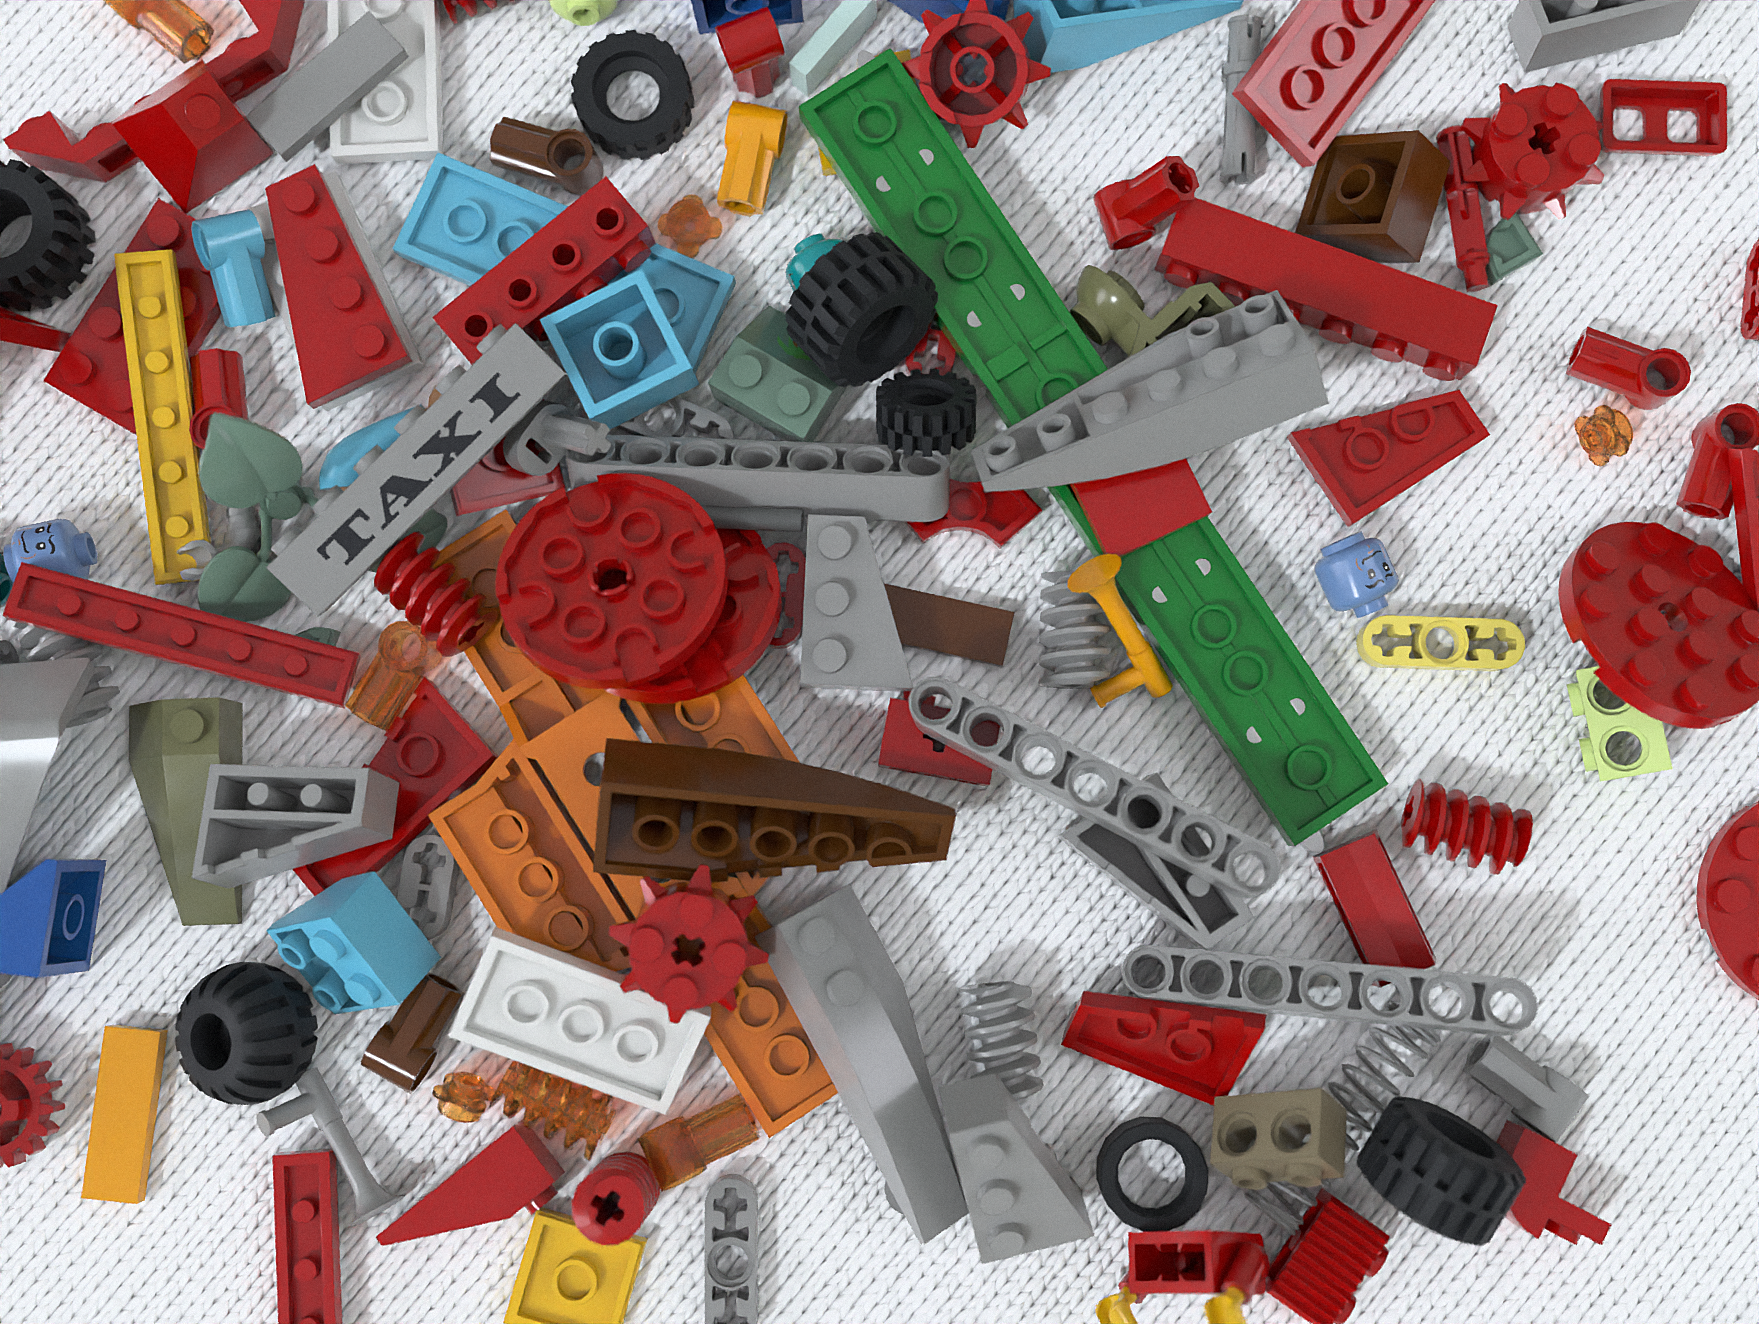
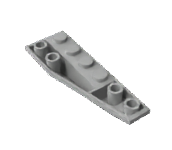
[971,290,1329,492]

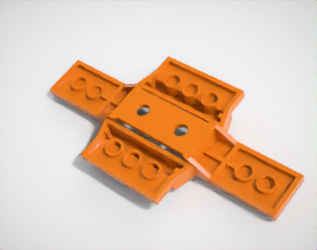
[428,509,838,1138]

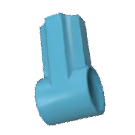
[191,209,276,328]

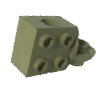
[1070,265,1236,360]

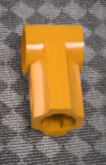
[717,100,788,217]

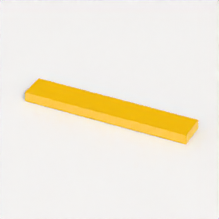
[114,249,211,585]

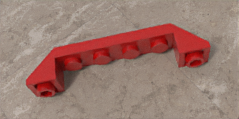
[3,0,305,183]

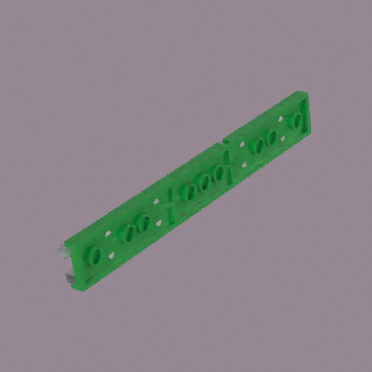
[798,48,1389,853]

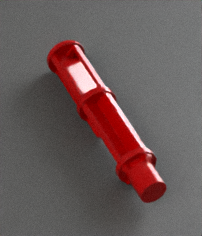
[1436,125,1490,292]

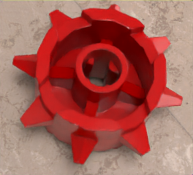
[901,0,1051,148]
[1461,82,1605,220]
[608,864,769,1024]

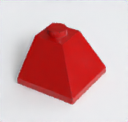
[111,59,273,214]

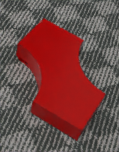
[904,478,1043,549]

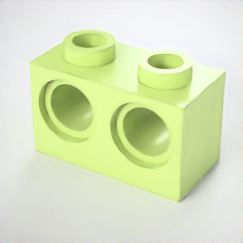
[1566,666,1673,782]

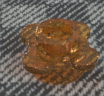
[658,194,723,258]
[1575,405,1633,467]
[432,1072,497,1123]

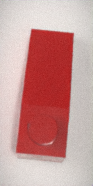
[375,1118,565,1246]

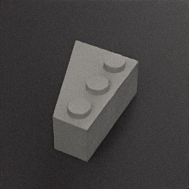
[800,514,914,692]
[938,1073,1095,1264]

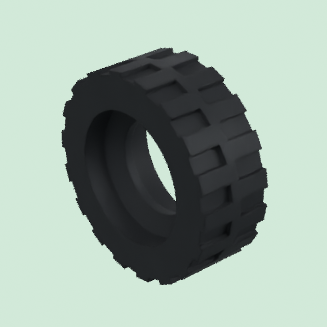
[571,30,694,161]

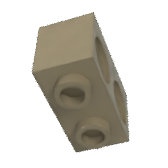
[1210,1088,1347,1190]

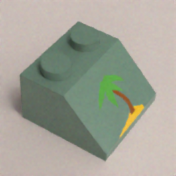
[708,305,847,442]

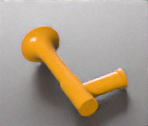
[1067,554,1173,708]

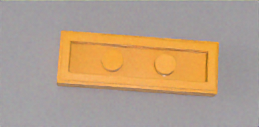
[81,1024,168,1204]

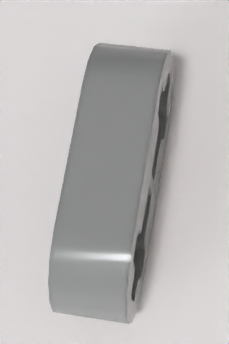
[397,835,460,940]

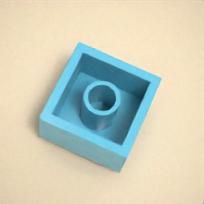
[540,269,700,429]

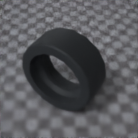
[1096,1116,1209,1232]

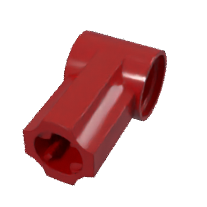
[715,6,785,99]
[1093,156,1200,251]
[1566,326,1691,410]
[189,348,249,450]
[1676,403,1759,520]

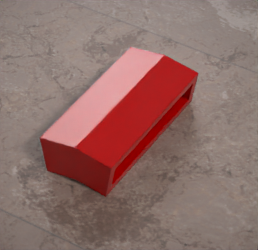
[1312,829,1437,988]

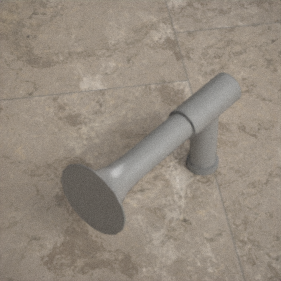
[256,1067,405,1228]

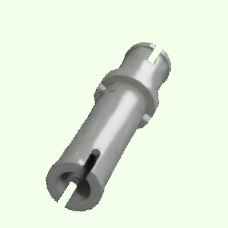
[1220,14,1263,185]

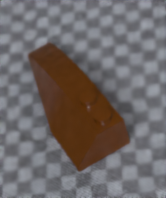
[593,738,956,883]

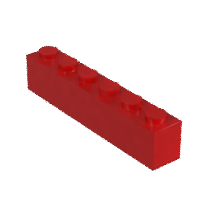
[1154,197,1498,381]

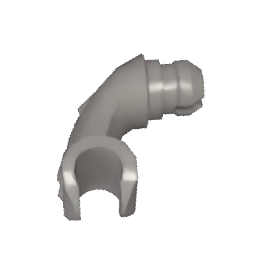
[177,506,261,581]

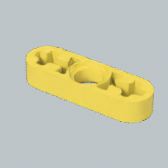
[1356,615,1525,671]

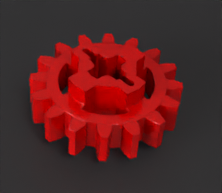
[0,1042,65,1168]

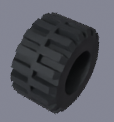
[0,159,96,312]
[785,232,938,387]
[1356,1096,1526,1246]

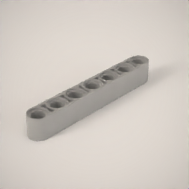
[565,434,950,522]
[909,676,1281,899]
[1122,945,1539,1036]

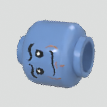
[3,519,98,584]
[1314,531,1399,618]

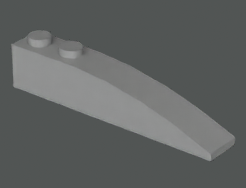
[755,883,969,1244]

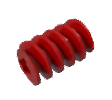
[374,531,498,657]
[1401,778,1533,875]
[572,1151,660,1246]

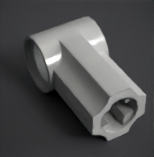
[1463,1035,1589,1143]

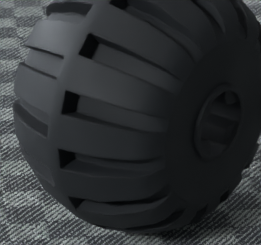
[175,962,318,1105]

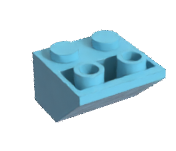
[266,871,441,1014]

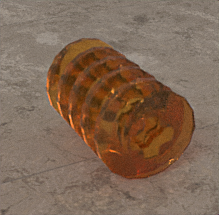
[489,1060,619,1162]

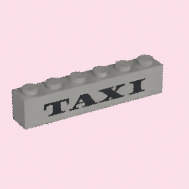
[266,323,567,617]

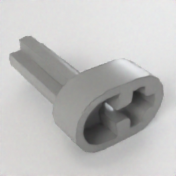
[503,400,612,476]

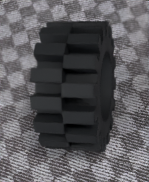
[876,369,977,457]

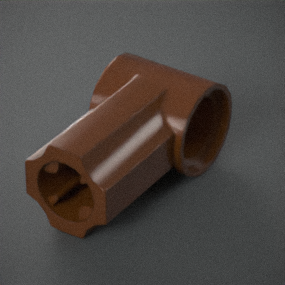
[489,116,604,195]
[361,972,465,1094]

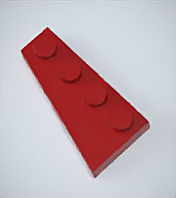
[265,164,413,409]
[292,676,499,896]

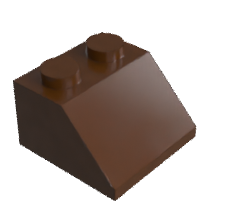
[1295,130,1451,263]

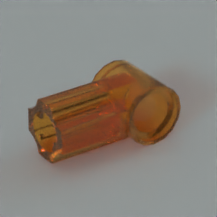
[104,0,215,64]
[345,621,443,731]
[637,1092,760,1192]

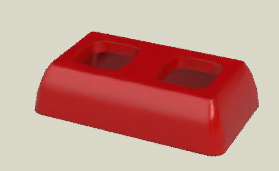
[1600,79,1727,157]

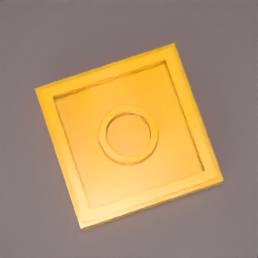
[503,1207,648,1324]

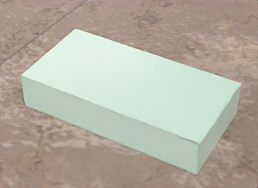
[789,0,877,97]

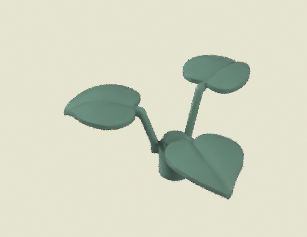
[198,413,448,622]

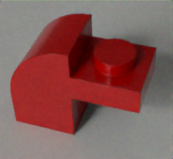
[1496,1120,1612,1245]

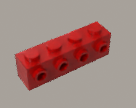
[432,176,656,365]

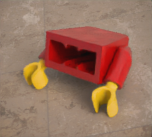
[1095,1230,1270,1324]

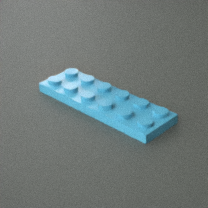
[392,152,736,374]

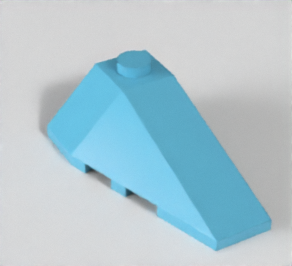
[1013,0,1244,73]

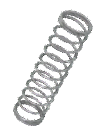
[1244,1001,1441,1235]

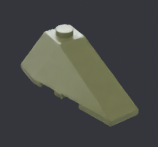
[129,697,243,926]

